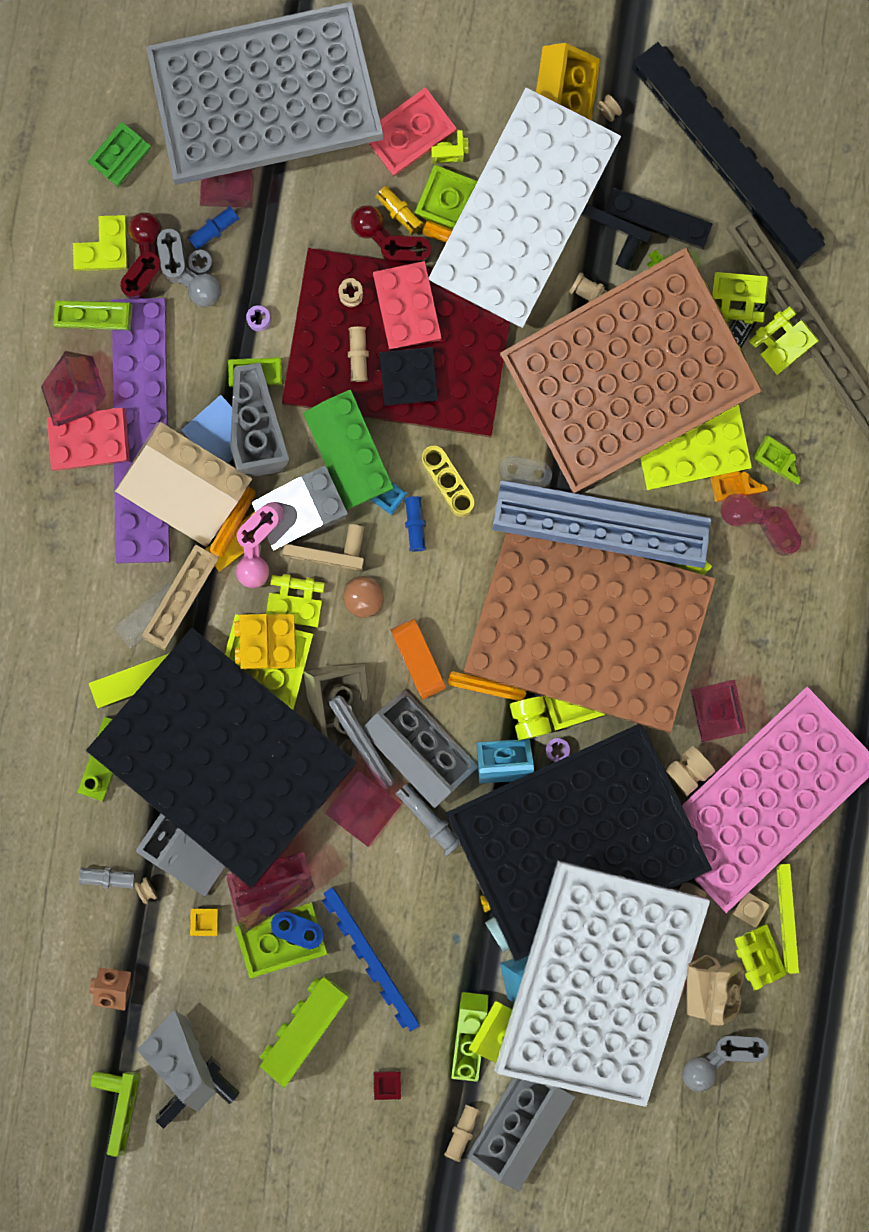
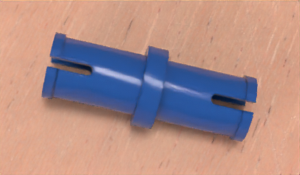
[188,206,239,250]
[405,496,426,552]

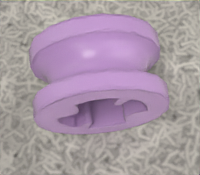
[246,305,271,331]
[545,738,570,762]

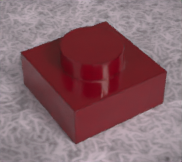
[373,1071,401,1100]

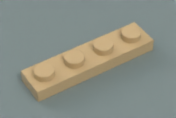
[141,544,219,650]

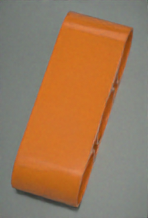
[390,618,446,700]

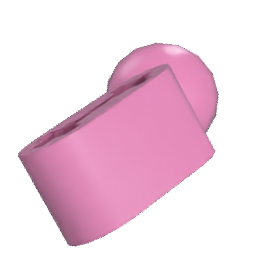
[236,502,284,589]

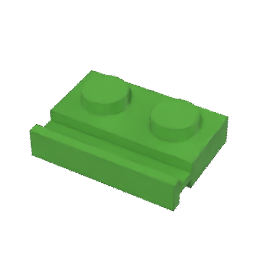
[88,122,152,187]

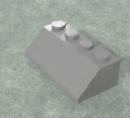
[362,689,478,808]
[466,1077,575,1191]

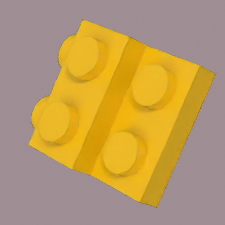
[234,614,296,670]

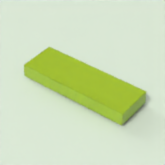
[53,300,133,331]

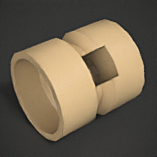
[665,746,715,796]

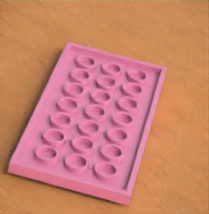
[682,687,869,913]

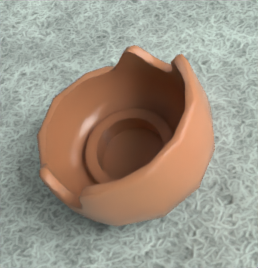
[343,576,384,618]

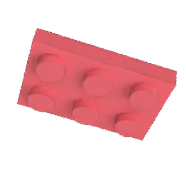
[368,87,457,177]
[373,261,441,351]
[47,408,130,471]

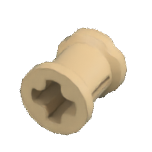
[339,278,363,307]

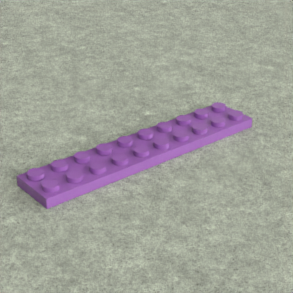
[112,298,170,564]

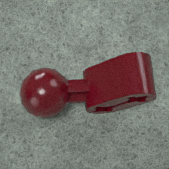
[350,205,431,264]
[120,212,162,299]

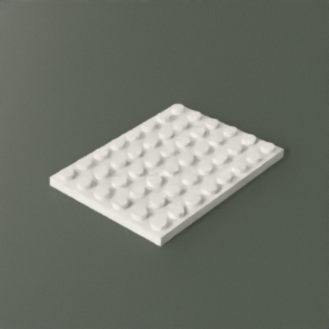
[494,861,710,1107]

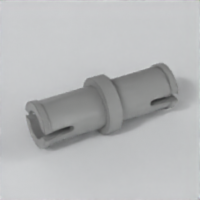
[79,867,135,889]

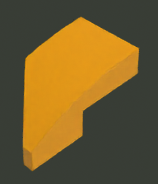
[710,471,768,503]

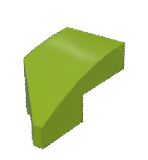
[752,436,800,485]

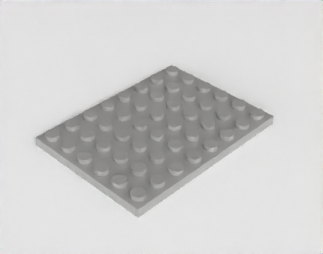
[146,2,384,185]

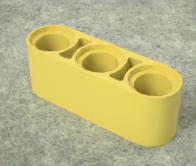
[422,446,474,517]

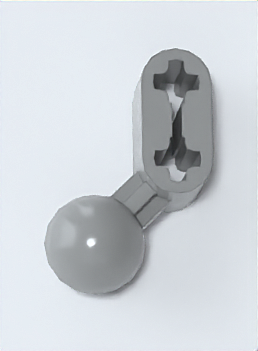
[157,229,221,307]
[682,1036,768,1092]

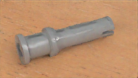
[396,783,460,857]

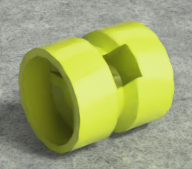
[510,696,552,741]

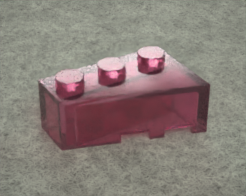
[226,852,315,935]

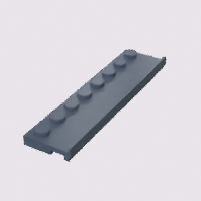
[492,480,711,568]

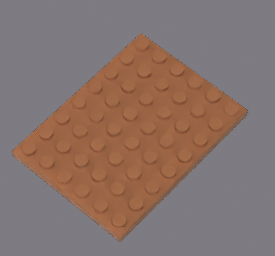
[500,248,763,493]
[464,533,716,734]

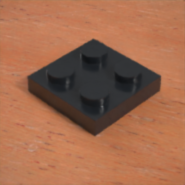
[379,347,438,407]

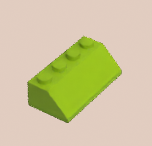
[259,975,350,1088]

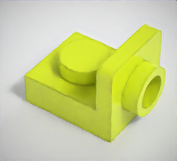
[431,130,469,164]

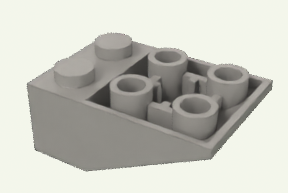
[135,814,225,896]

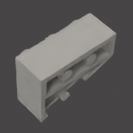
[137,1010,217,1112]

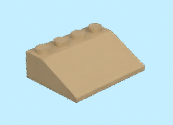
[115,422,252,547]

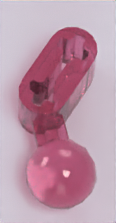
[720,493,801,556]

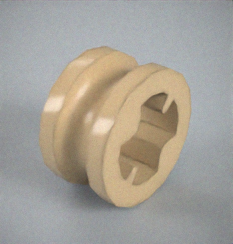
[597,95,622,122]
[134,877,157,905]

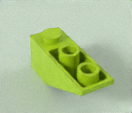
[451,992,488,1082]

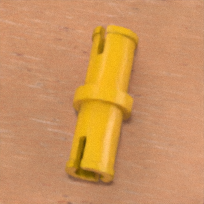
[375,186,423,235]

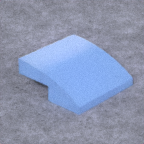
[181,395,234,464]

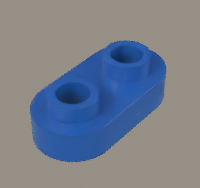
[271,911,324,949]

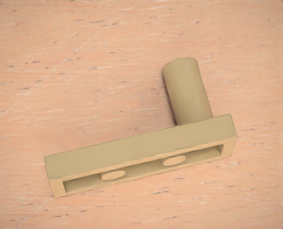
[283,524,365,571]

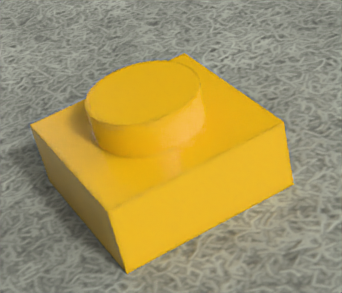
[190,908,218,936]

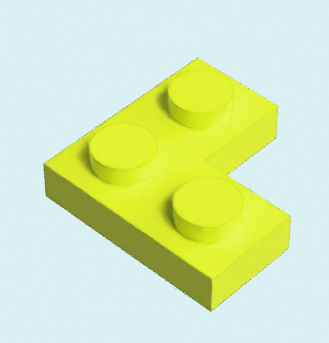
[73,215,128,271]

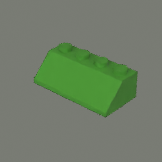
[303,389,394,511]

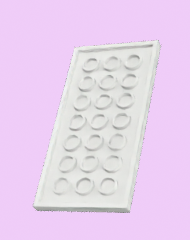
[429,88,621,328]

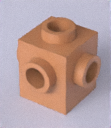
[89,967,131,1010]

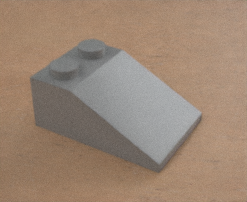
[251,466,348,551]

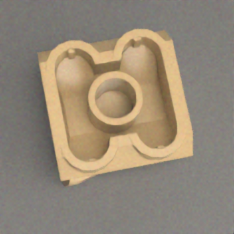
[687,955,745,1026]

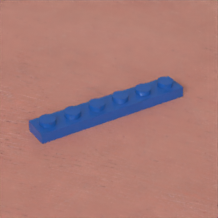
[322,887,420,1032]

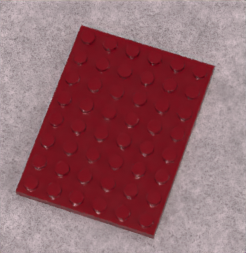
[282,248,510,438]

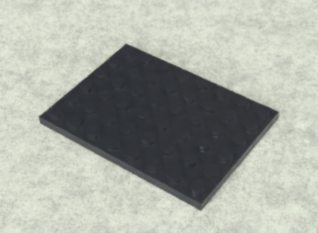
[86,628,357,889]
[446,724,712,962]

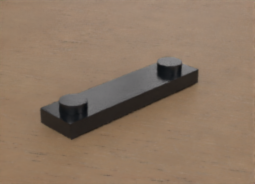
[605,188,713,250]

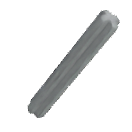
[329,696,394,789]

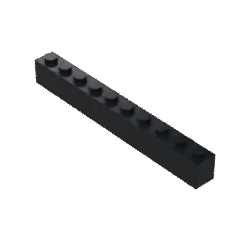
[631,42,825,269]

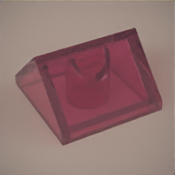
[690,680,747,742]

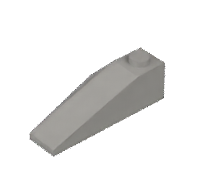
[230,363,289,476]

